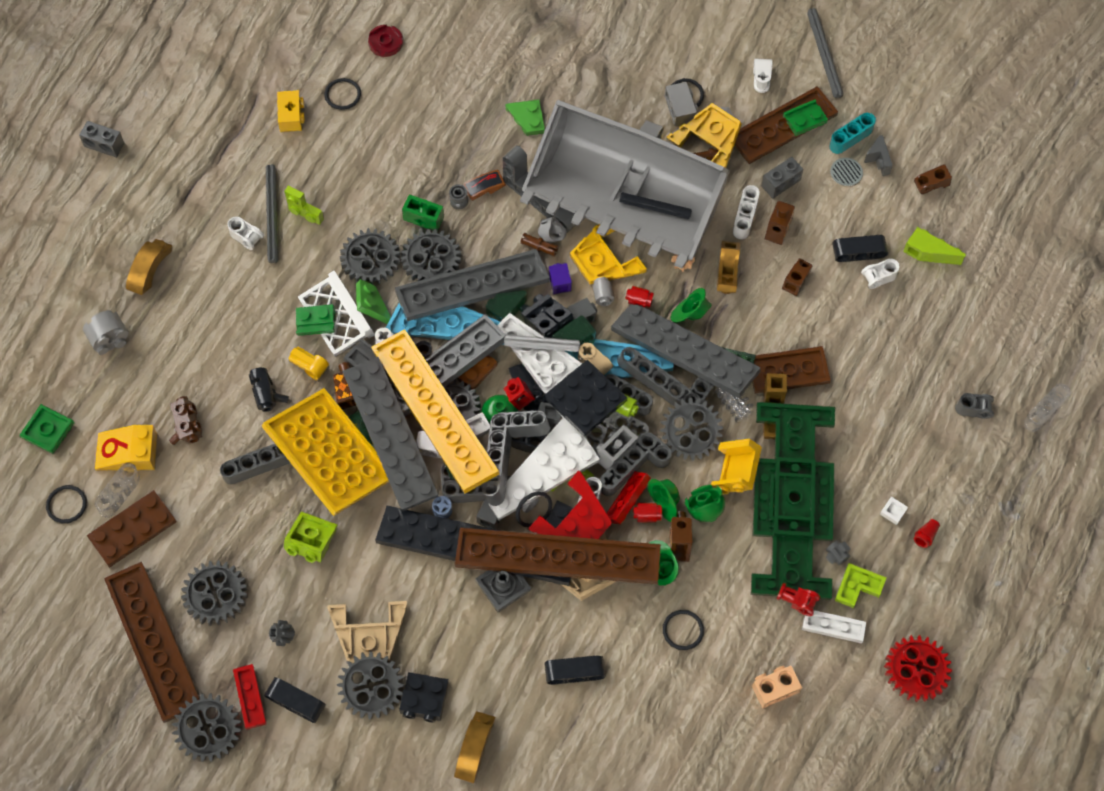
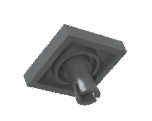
[475,570,531,612]

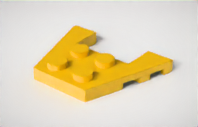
[666,103,742,168]
[570,224,647,285]

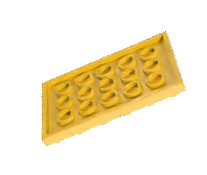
[261,388,389,516]

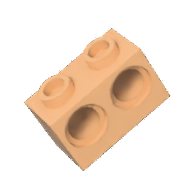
[752,666,802,709]

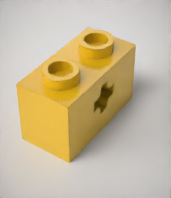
[277,90,305,132]

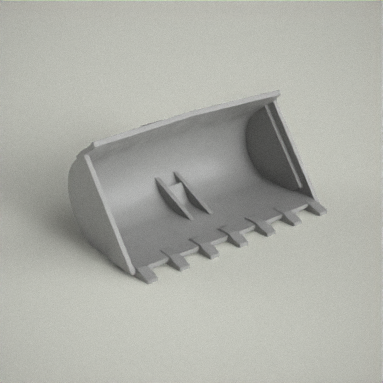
[520,100,730,268]

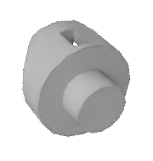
[538,216,567,243]

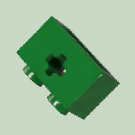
[402,194,444,232]

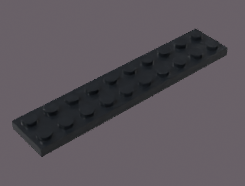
[375,505,572,586]

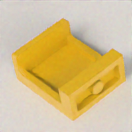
[711,439,762,494]

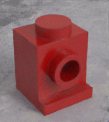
[503,377,534,411]

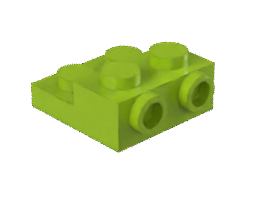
[284,512,338,563]

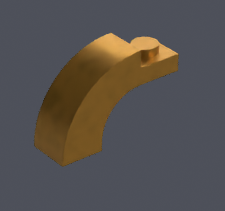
[126,239,172,295]
[717,241,740,294]
[763,373,787,439]
[454,711,496,783]

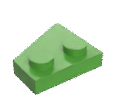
[505,100,545,136]
[356,279,391,324]

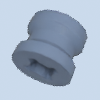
[432,496,452,519]

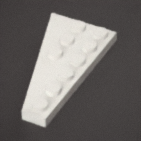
[497,313,582,418]
[489,417,600,520]

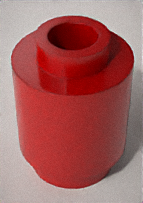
[625,286,654,308]
[633,503,662,523]

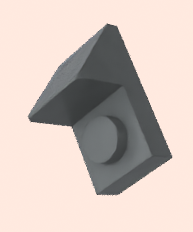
[864,135,893,176]

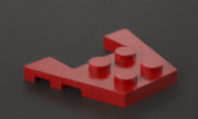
[528,470,612,539]

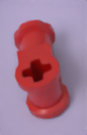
[776,583,820,616]

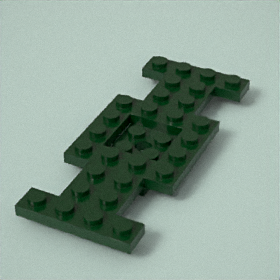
[750,402,835,600]

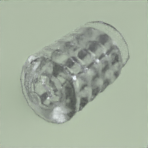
[715,387,754,423]

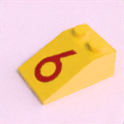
[95,425,157,470]

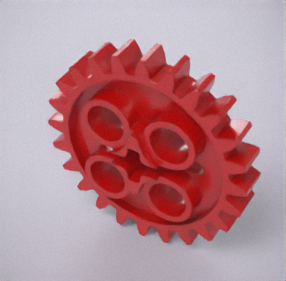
[884,635,952,702]

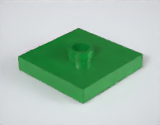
[19,404,75,454]

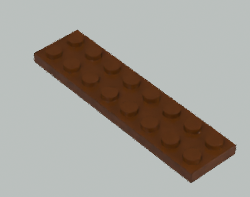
[104,562,200,723]

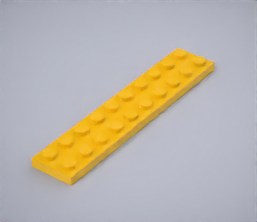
[371,329,499,494]

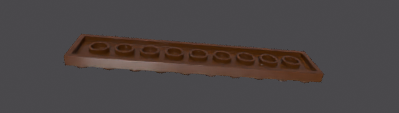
[455,528,661,585]

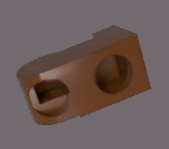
[914,164,952,194]
[782,258,813,297]

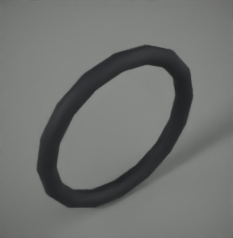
[324,78,361,110]
[671,78,704,107]
[46,485,87,524]
[516,491,553,527]
[662,610,704,650]

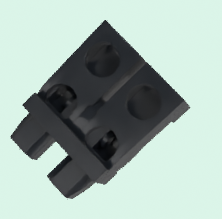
[519,293,576,339]

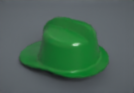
[670,288,712,323]
[647,479,680,522]
[649,540,680,586]

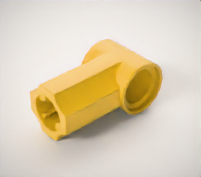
[288,346,329,380]

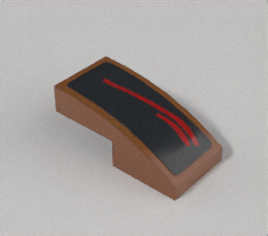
[463,170,506,201]

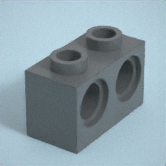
[79,121,124,158]
[761,157,804,199]

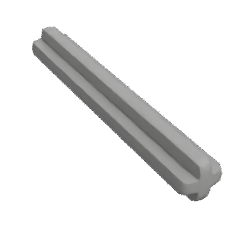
[504,335,580,352]

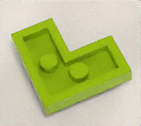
[284,185,324,225]
[835,563,887,608]

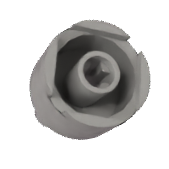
[83,310,128,355]

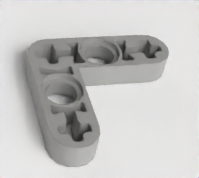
[585,412,649,453]

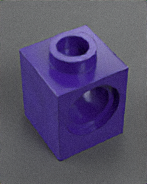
[549,263,572,295]

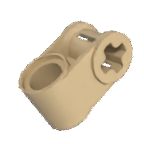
[578,343,613,375]

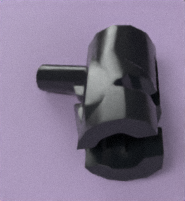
[249,367,289,412]

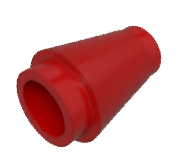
[914,519,940,548]

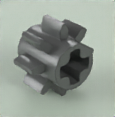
[826,540,851,565]
[269,620,295,646]

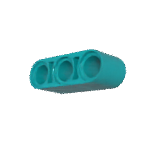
[829,113,876,154]

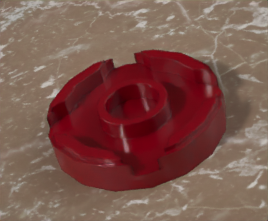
[368,25,403,57]

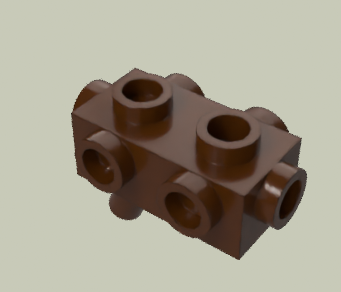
[169,396,202,445]

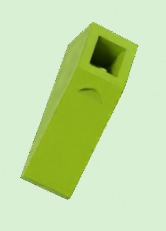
[903,227,966,265]

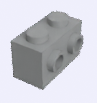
[664,82,698,126]
[595,425,638,470]

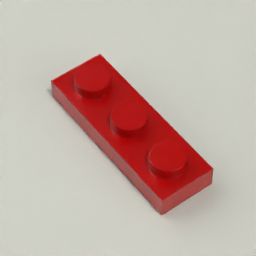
[607,471,651,525]
[233,664,267,730]

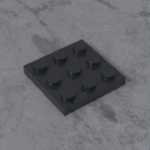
[544,360,627,437]

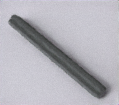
[807,8,843,98]
[266,164,278,263]

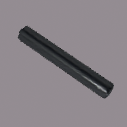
[619,192,692,219]

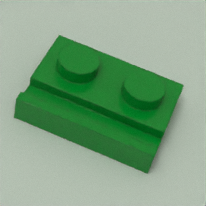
[783,99,828,136]
[296,304,335,336]

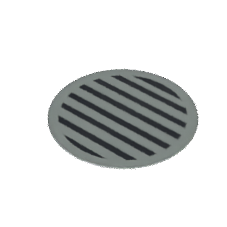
[830,158,863,186]

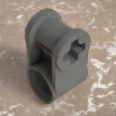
[955,393,994,419]

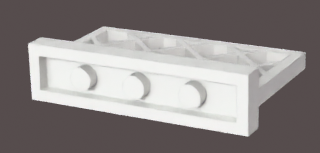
[298,271,375,357]

